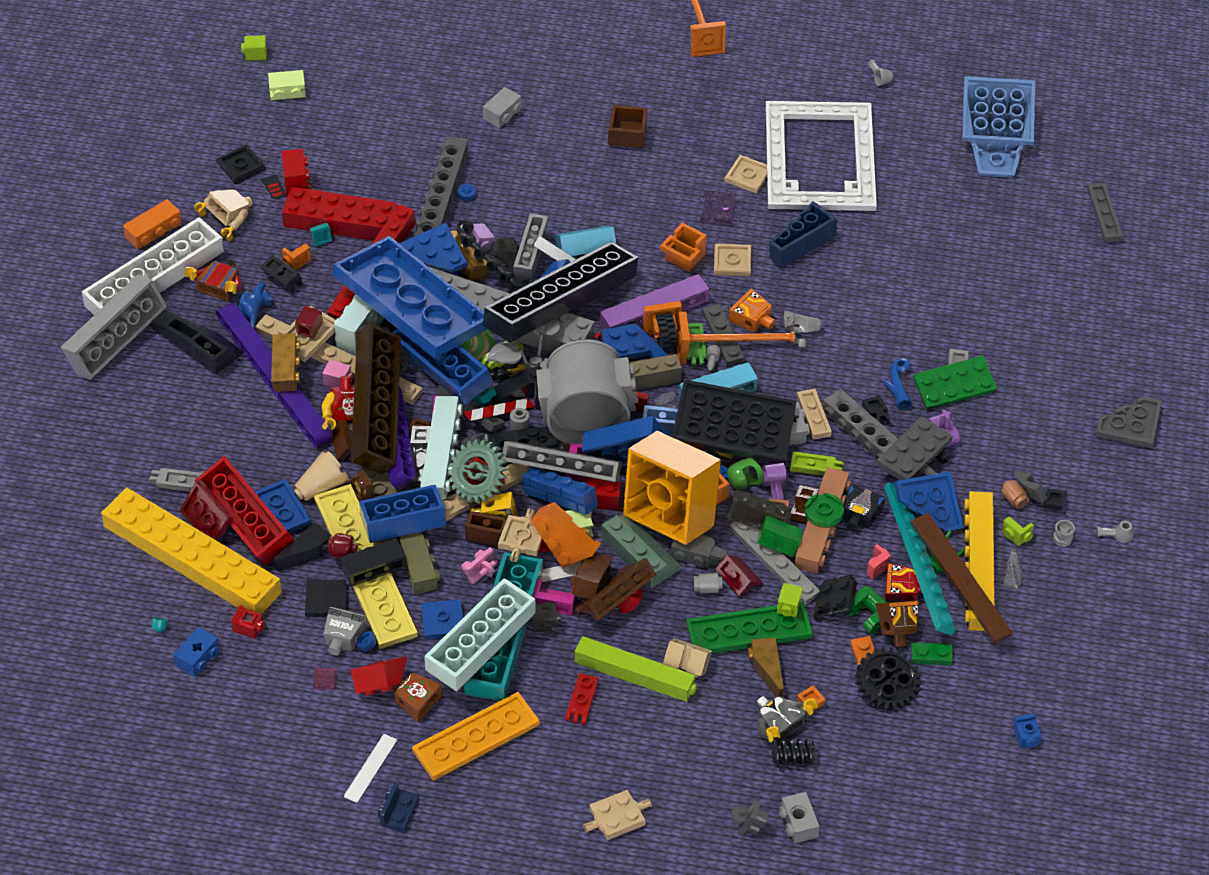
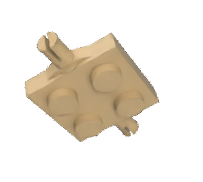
[498,508,543,562]
[583,790,652,840]

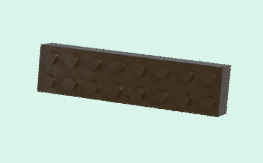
[351,323,401,475]

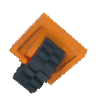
[643,301,682,349]

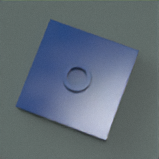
[421,599,463,639]

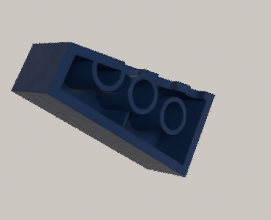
[769,201,837,268]

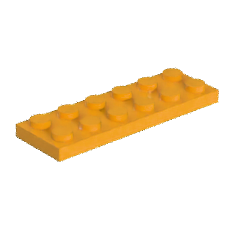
[412,692,540,781]

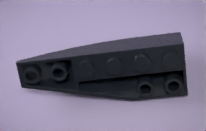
[148,310,243,374]

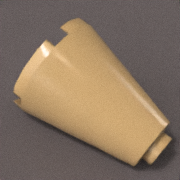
[294,450,349,501]

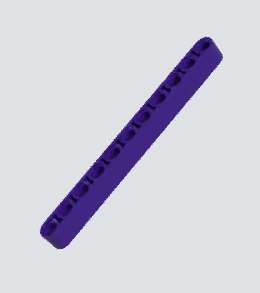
[216,303,333,448]

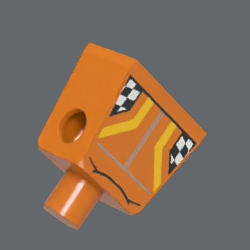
[729,289,776,332]

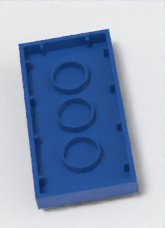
[333,236,487,359]

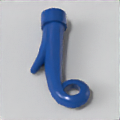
[883,358,912,410]

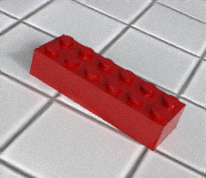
[282,186,397,241]
[194,456,294,566]

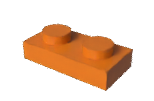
[850,636,874,665]

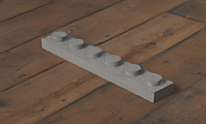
[729,515,820,605]

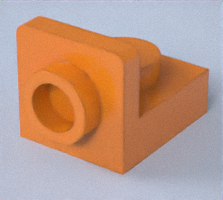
[282,243,312,270]

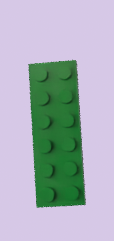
[686,601,813,654]

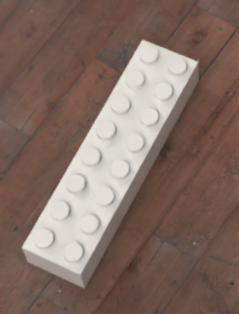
[82,218,224,315]

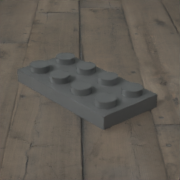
[876,416,953,480]

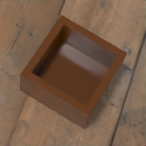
[608,105,648,148]

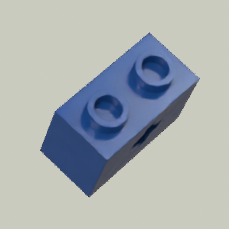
[173,627,220,677]

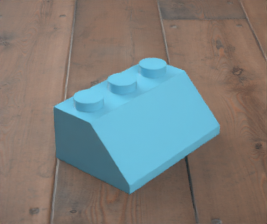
[555,226,616,259]

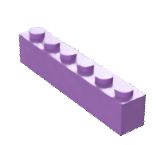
[600,274,709,329]

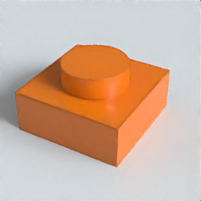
[796,686,826,711]

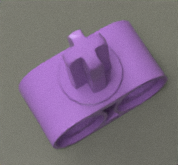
[927,410,960,447]
[762,463,786,500]

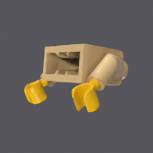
[195,190,252,242]

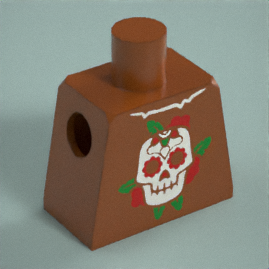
[392,673,442,722]

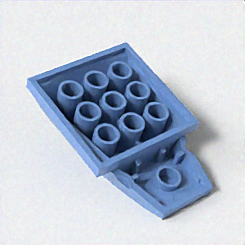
[962,76,1035,178]

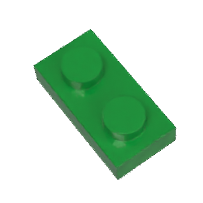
[911,643,953,665]

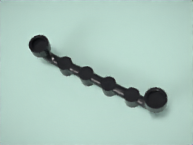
[457,219,534,290]

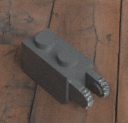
[671,535,727,568]

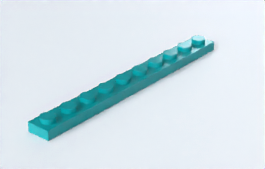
[884,482,956,635]

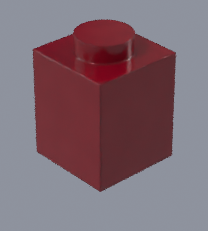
[295,306,323,339]

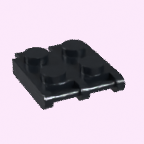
[814,574,857,621]

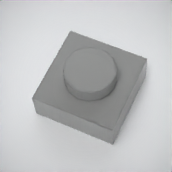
[948,349,968,365]

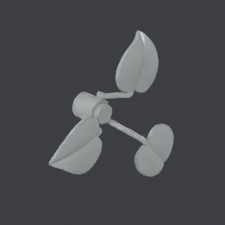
[487,319,560,369]

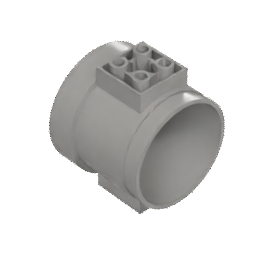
[536,340,638,445]

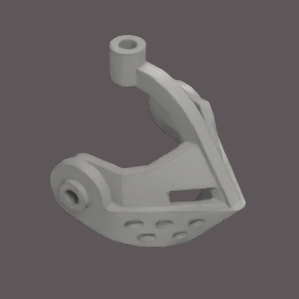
[783,311,822,348]

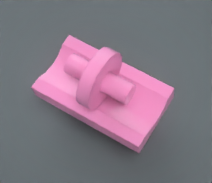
[461,547,499,585]

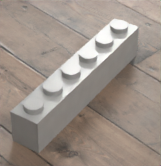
[502,441,622,482]

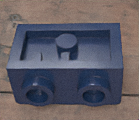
[378,782,419,833]

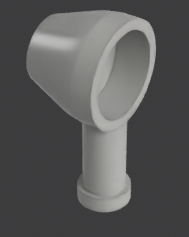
[868,60,893,86]
[1096,521,1134,543]

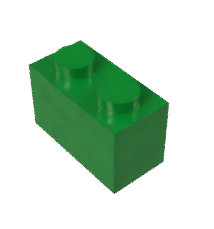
[757,515,803,557]

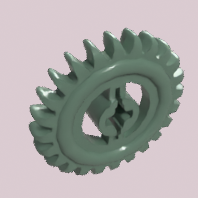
[448,439,508,504]

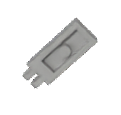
[149,468,203,492]

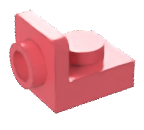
[867,544,891,580]

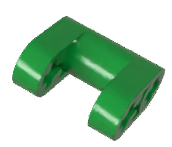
[842,586,888,635]

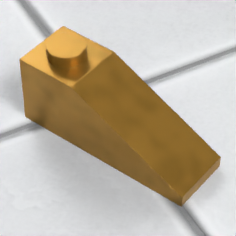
[748,638,784,697]

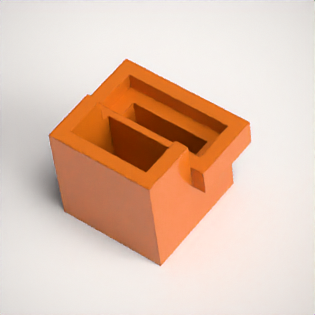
[660,223,706,272]

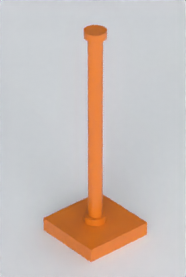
[690,0,726,57]
[676,312,795,365]

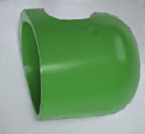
[727,458,764,490]

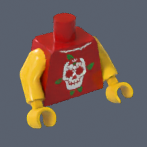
[321,376,354,430]

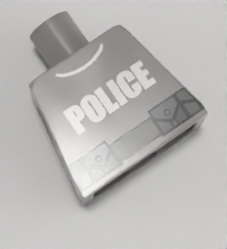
[324,607,367,656]

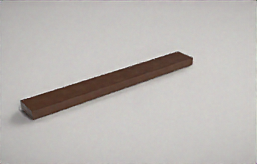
[911,513,1013,644]

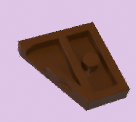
[349,470,373,501]

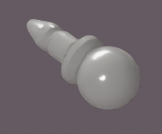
[706,345,721,371]

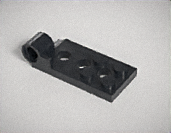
[476,426,563,462]

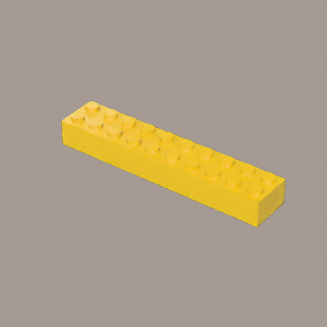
[101,487,282,614]

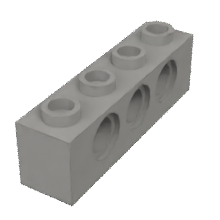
[514,213,548,282]

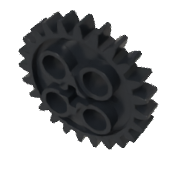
[855,647,921,712]

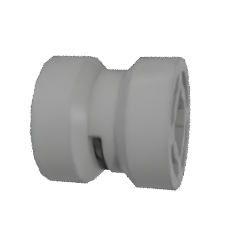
[1053,520,1075,547]

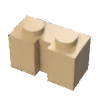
[663,638,712,678]

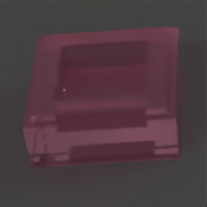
[313,668,335,689]

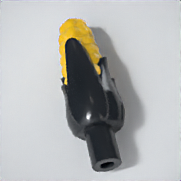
[489,363,525,380]

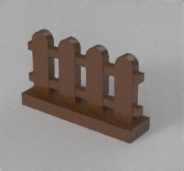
[574,558,656,620]

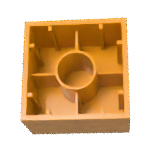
[623,431,721,545]

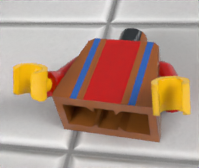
[184,259,242,302]

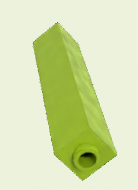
[574,636,697,702]

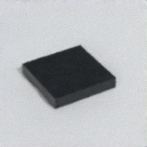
[216,144,265,184]
[305,580,347,617]

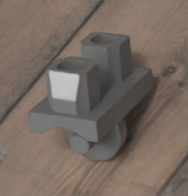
[731,800,769,836]

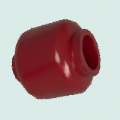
[328,533,358,559]

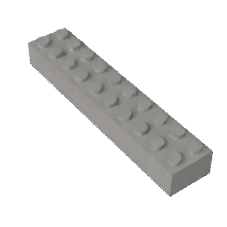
[429,267,594,353]

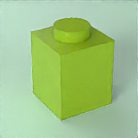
[241,35,267,61]
[777,583,803,617]

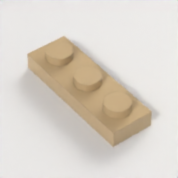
[797,389,832,440]

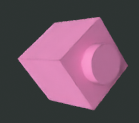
[322,360,353,387]

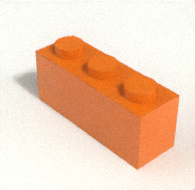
[123,199,182,249]

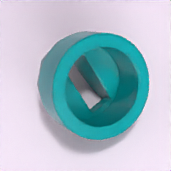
[151,617,168,633]

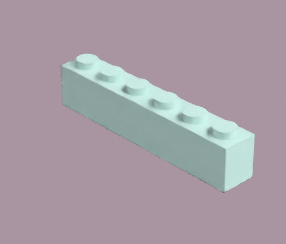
[421,396,463,499]

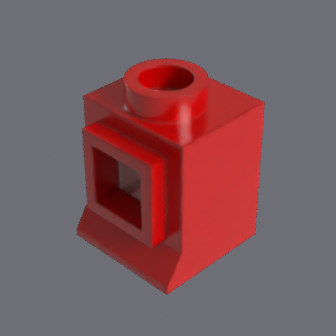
[231,605,265,639]

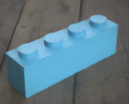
[679,362,758,398]

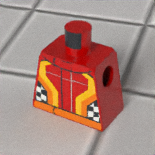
[885,563,923,602]

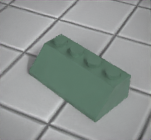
[602,515,682,588]

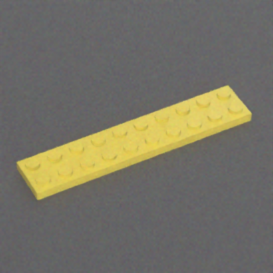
[314,484,418,649]

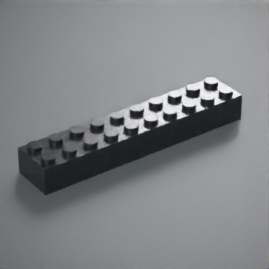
[483,241,639,343]

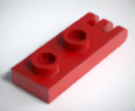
[565,673,599,725]

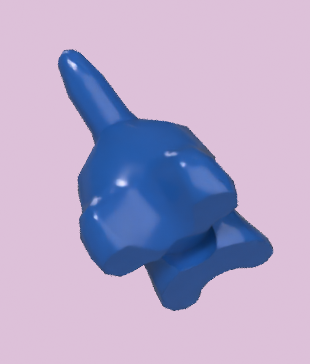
[237,282,274,330]

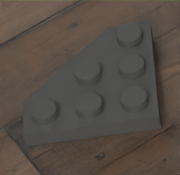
[1095,397,1162,448]

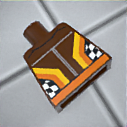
[876,600,919,647]

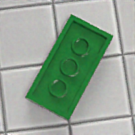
[913,355,997,410]

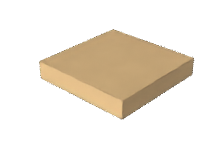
[724,155,767,194]
[714,244,751,276]

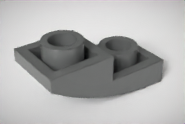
[1014,470,1047,503]

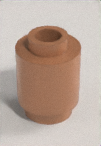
[1001,480,1029,509]

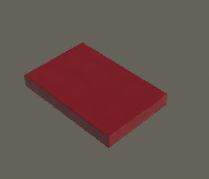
[180,480,233,542]

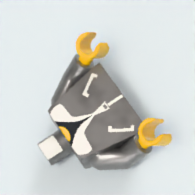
[756,696,818,745]

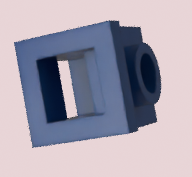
[1013,713,1042,748]

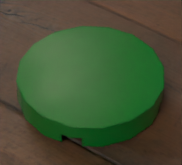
[805,493,844,528]

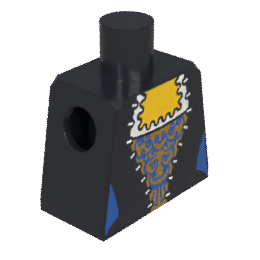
[843,484,886,531]

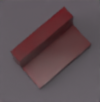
[716,555,763,597]

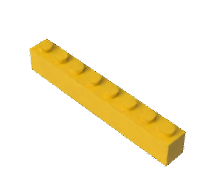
[964,491,994,631]

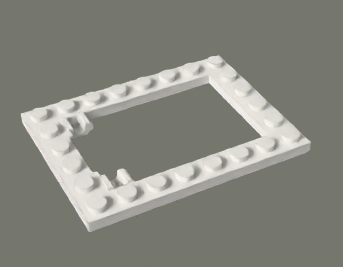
[766,101,877,211]

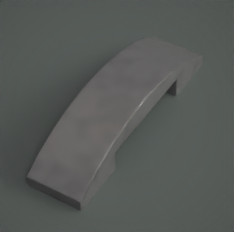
[405,426,431,491]

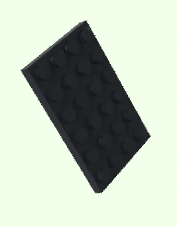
[672,379,797,465]

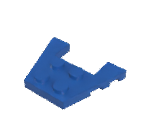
[601,323,668,359]

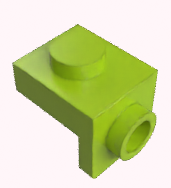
[1002,516,1034,546]

